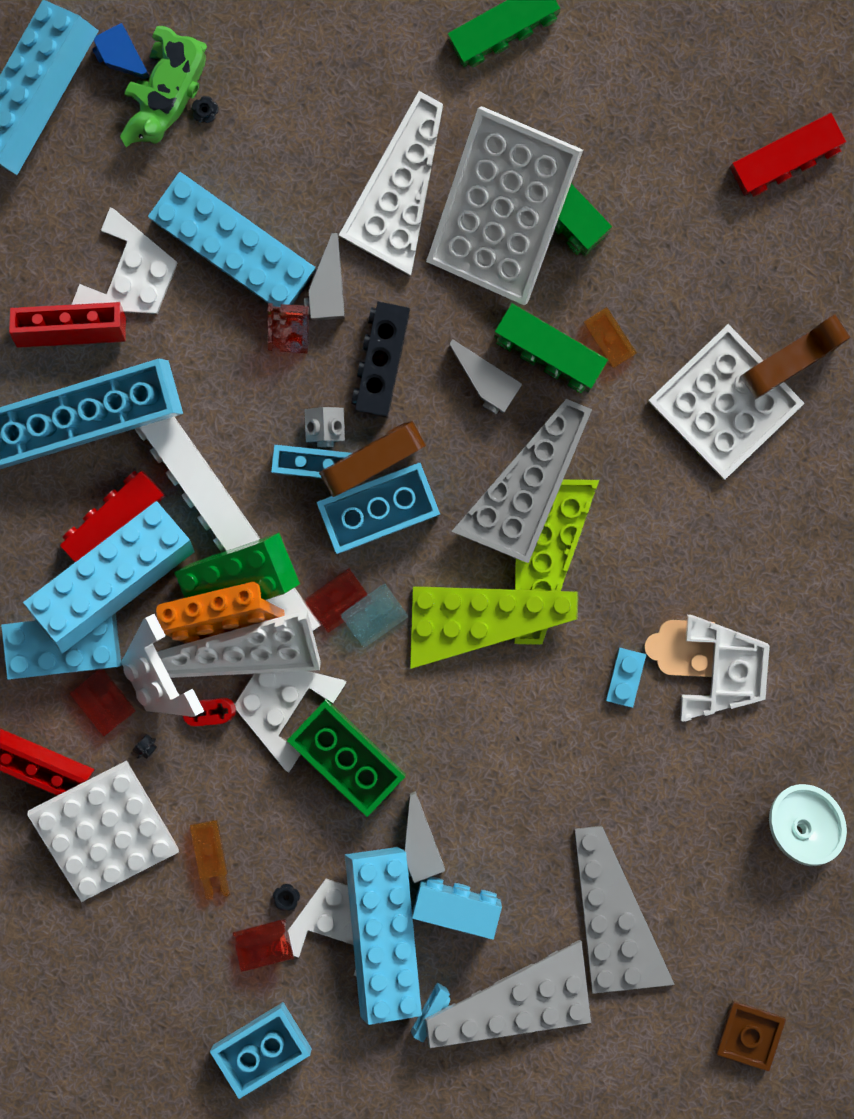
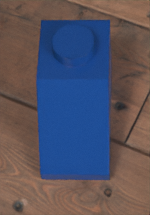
[92,23,150,79]

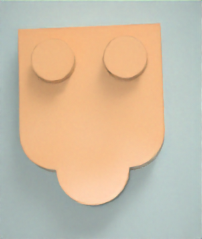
[644,620,715,677]

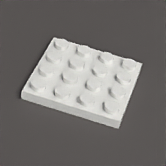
[648,324,804,480]
[28,761,179,902]

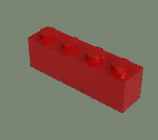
[730,113,846,197]
[9,302,126,348]
[60,471,166,562]
[0,728,95,795]

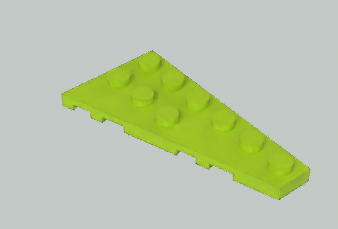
[514,480,599,644]
[410,587,578,669]

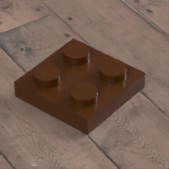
[716,1000,786,1071]

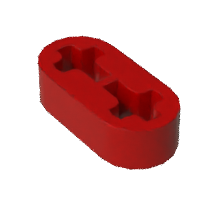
[183,698,236,726]

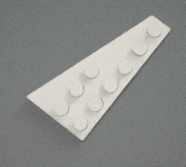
[339,91,443,276]
[157,610,321,678]

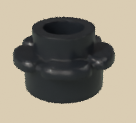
[191,96,219,123]
[132,734,157,759]
[273,884,300,911]

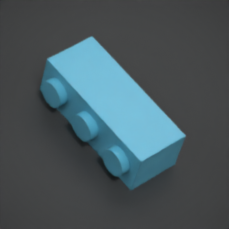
[271,445,352,479]

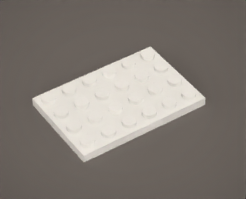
[426,106,583,305]

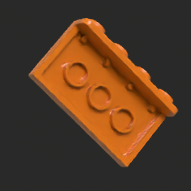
[156,582,285,644]

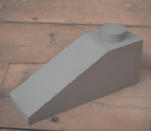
[304,233,345,321]
[450,339,522,414]
[405,791,445,883]

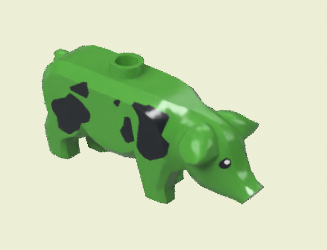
[120,26,207,148]

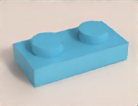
[606,648,646,708]
[411,983,450,1042]

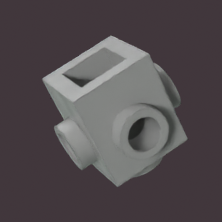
[305,407,345,448]

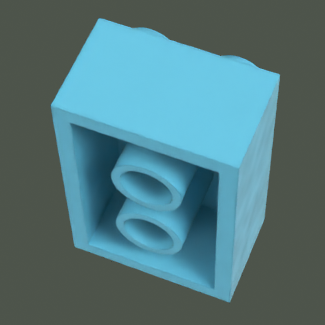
[412,876,502,940]
[210,1002,312,1099]

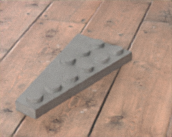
[451,399,592,563]
[575,826,675,993]
[425,940,591,1048]

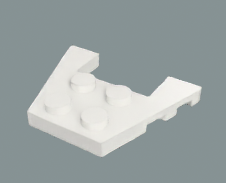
[72,208,178,314]
[121,614,204,717]
[680,615,769,721]
[235,671,346,772]
[276,879,356,976]

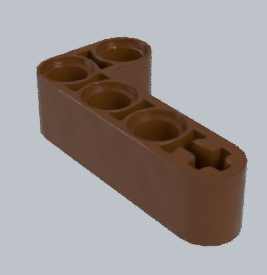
[740,314,851,400]
[319,421,426,497]

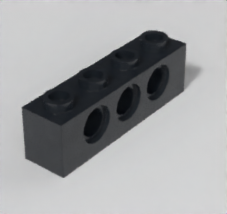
[351,301,410,418]

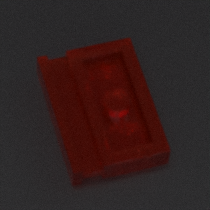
[267,303,309,354]
[304,568,373,633]
[70,669,136,737]
[233,919,294,972]

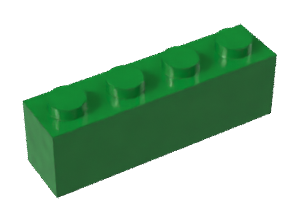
[447,0,560,68]

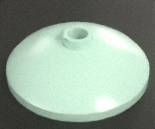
[769,784,847,866]

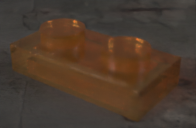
[583,307,637,368]

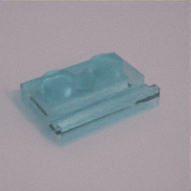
[341,583,409,648]

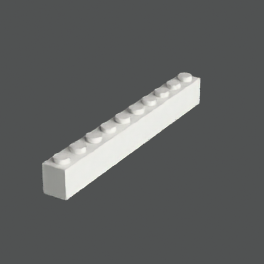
[135,417,321,630]

